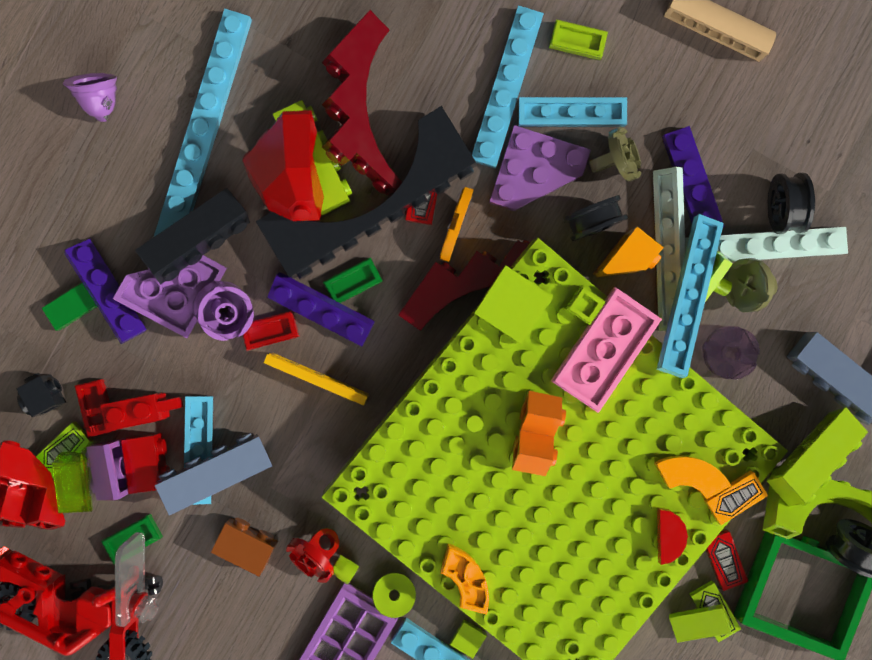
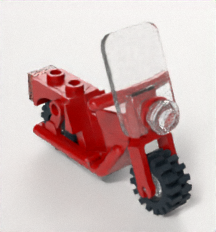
[0,532,159,660]

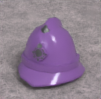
[63,73,117,122]

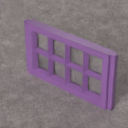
[299,583,399,660]

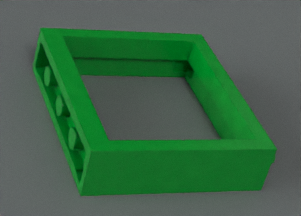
[733,531,872,660]

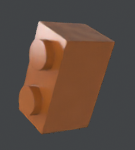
[211,518,279,577]

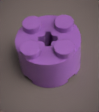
[193,281,254,341]

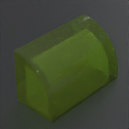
[52,452,93,513]

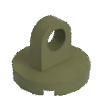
[589,126,641,182]
[725,258,778,313]

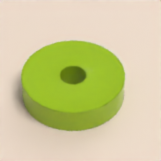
[372,573,416,618]

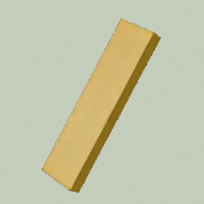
[264,353,369,406]

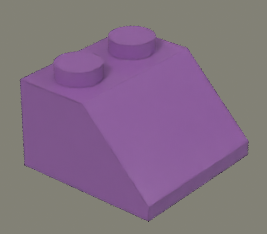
[85,437,128,500]

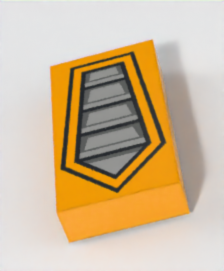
[704,470,768,525]

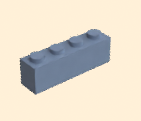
[787,332,872,425]
[155,433,272,515]

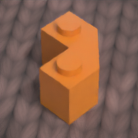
[512,391,566,476]

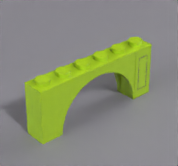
[763,466,872,539]

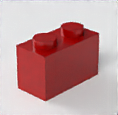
[121,433,170,494]

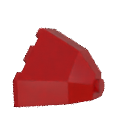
[242,110,324,221]
[0,440,65,530]

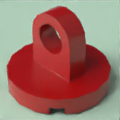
[286,528,339,583]

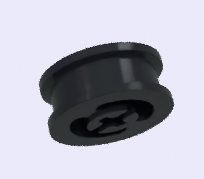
[767,172,815,234]
[563,195,628,241]
[826,519,872,578]

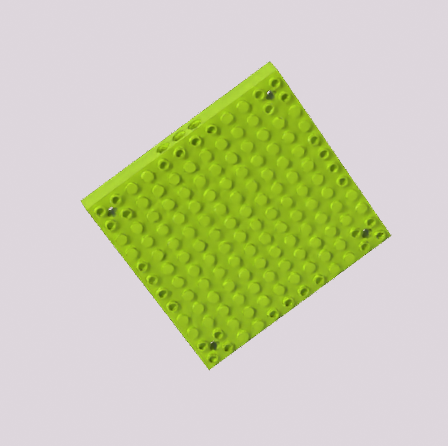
[322,238,788,660]

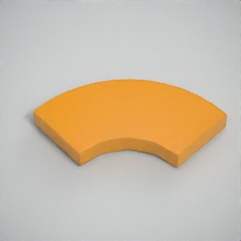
[439,187,474,262]
[654,455,731,499]
[440,544,489,615]

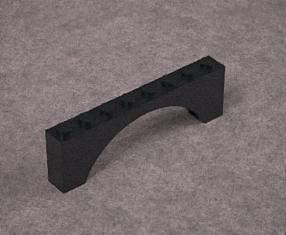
[256,106,476,280]

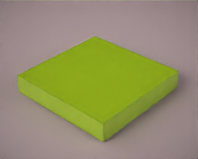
[474,265,553,344]

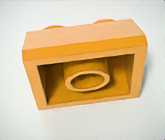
[593,227,664,277]

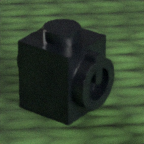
[16,373,67,417]

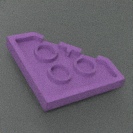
[489,125,591,211]
[113,255,227,338]

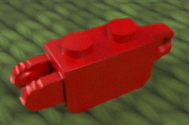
[84,392,184,433]

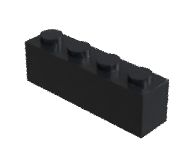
[135,188,250,285]

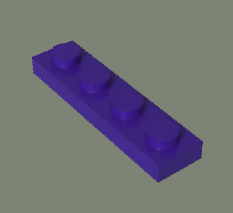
[662,126,725,228]
[64,239,146,344]
[267,272,375,347]

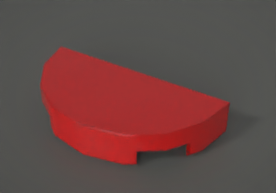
[657,507,688,565]

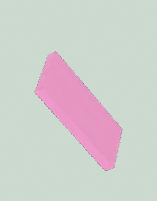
[551,287,662,413]

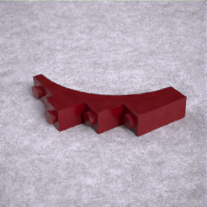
[321,10,402,196]
[399,240,545,331]

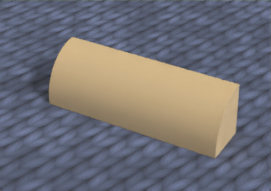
[664,0,776,62]

